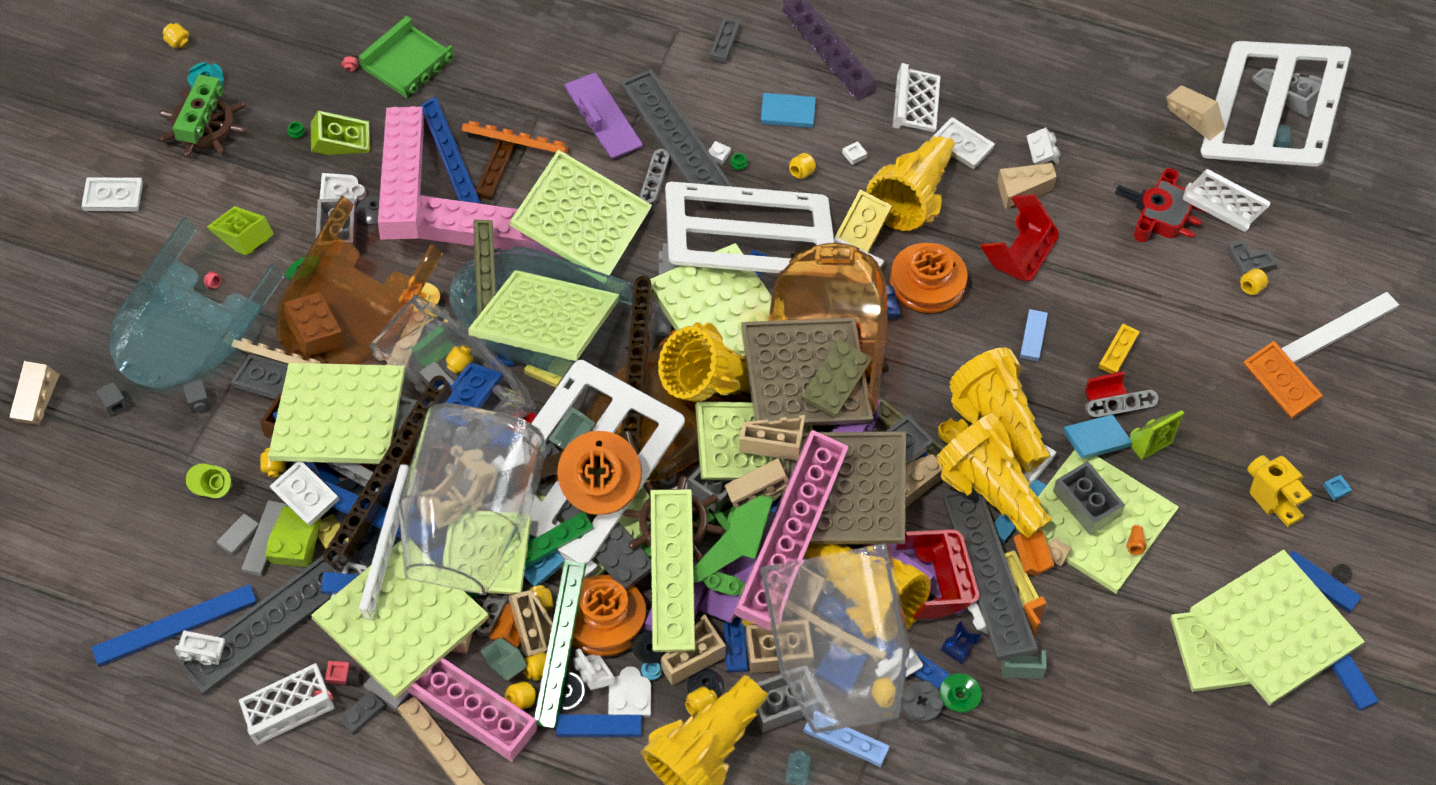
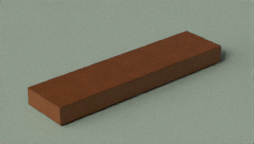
[476,139,516,200]

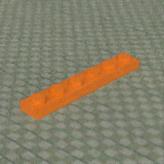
[462,121,569,154]

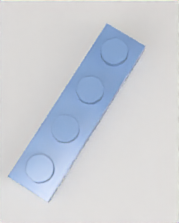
[804,712,890,767]

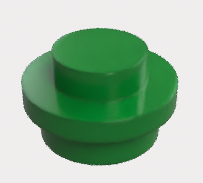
[287,121,305,138]
[730,153,748,170]

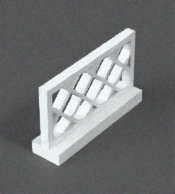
[893,63,940,132]
[1182,169,1270,232]
[239,663,335,745]

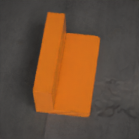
[1013,531,1054,576]
[1023,596,1046,639]
[489,603,520,648]

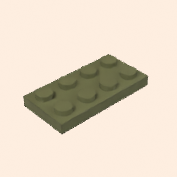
[801,339,873,418]

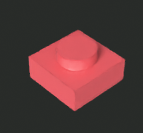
[325,661,350,685]

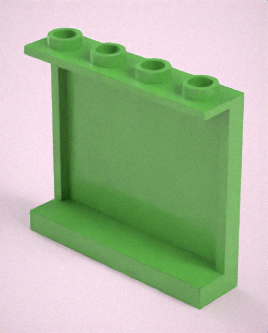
[359,16,454,98]

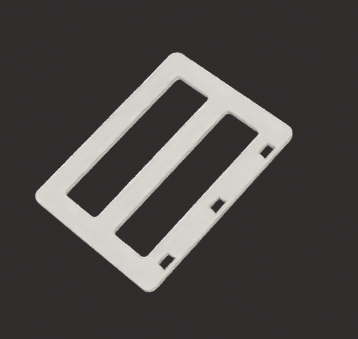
[1201,41,1351,166]
[665,182,838,277]
[483,360,685,564]

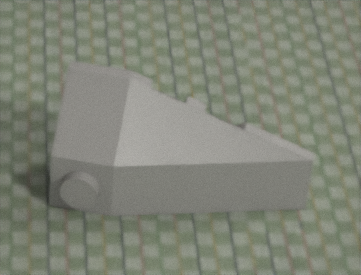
[1252,68,1323,117]

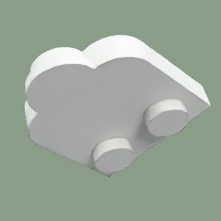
[320,173,367,203]
[608,666,651,718]

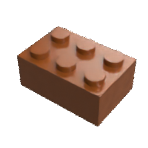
[284,292,342,357]

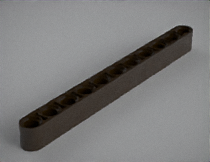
[621,276,653,455]
[323,375,452,570]

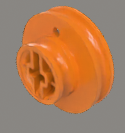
[890,243,967,313]
[557,431,642,515]
[572,575,646,656]

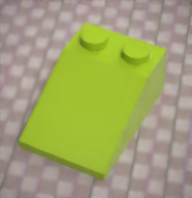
[311,111,370,155]
[207,206,274,255]
[1130,410,1184,460]
[265,506,322,567]

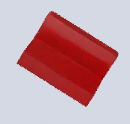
[1084,371,1127,406]

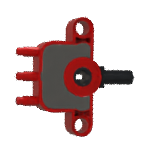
[1115,168,1206,242]

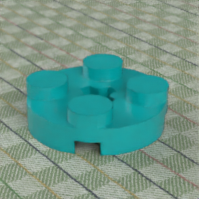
[187,62,224,89]

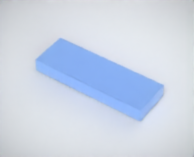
[1020,309,1048,362]

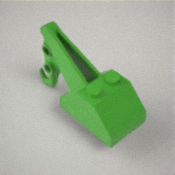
[693,494,774,595]

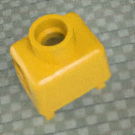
[1247,455,1312,527]

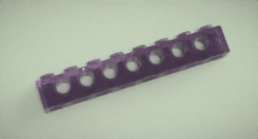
[782,0,877,101]

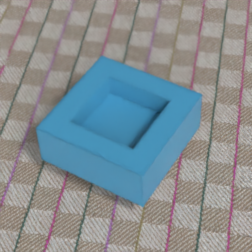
[1323,475,1352,501]

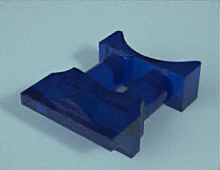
[940,621,982,664]

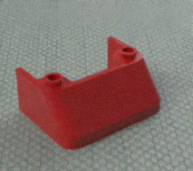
[980,194,1058,281]
[895,530,979,620]

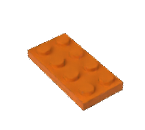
[1243,341,1323,420]

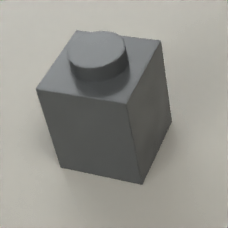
[183,380,211,414]
[96,382,128,418]

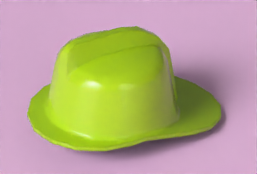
[186,464,232,498]

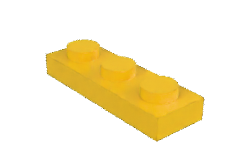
[1098,324,1140,374]

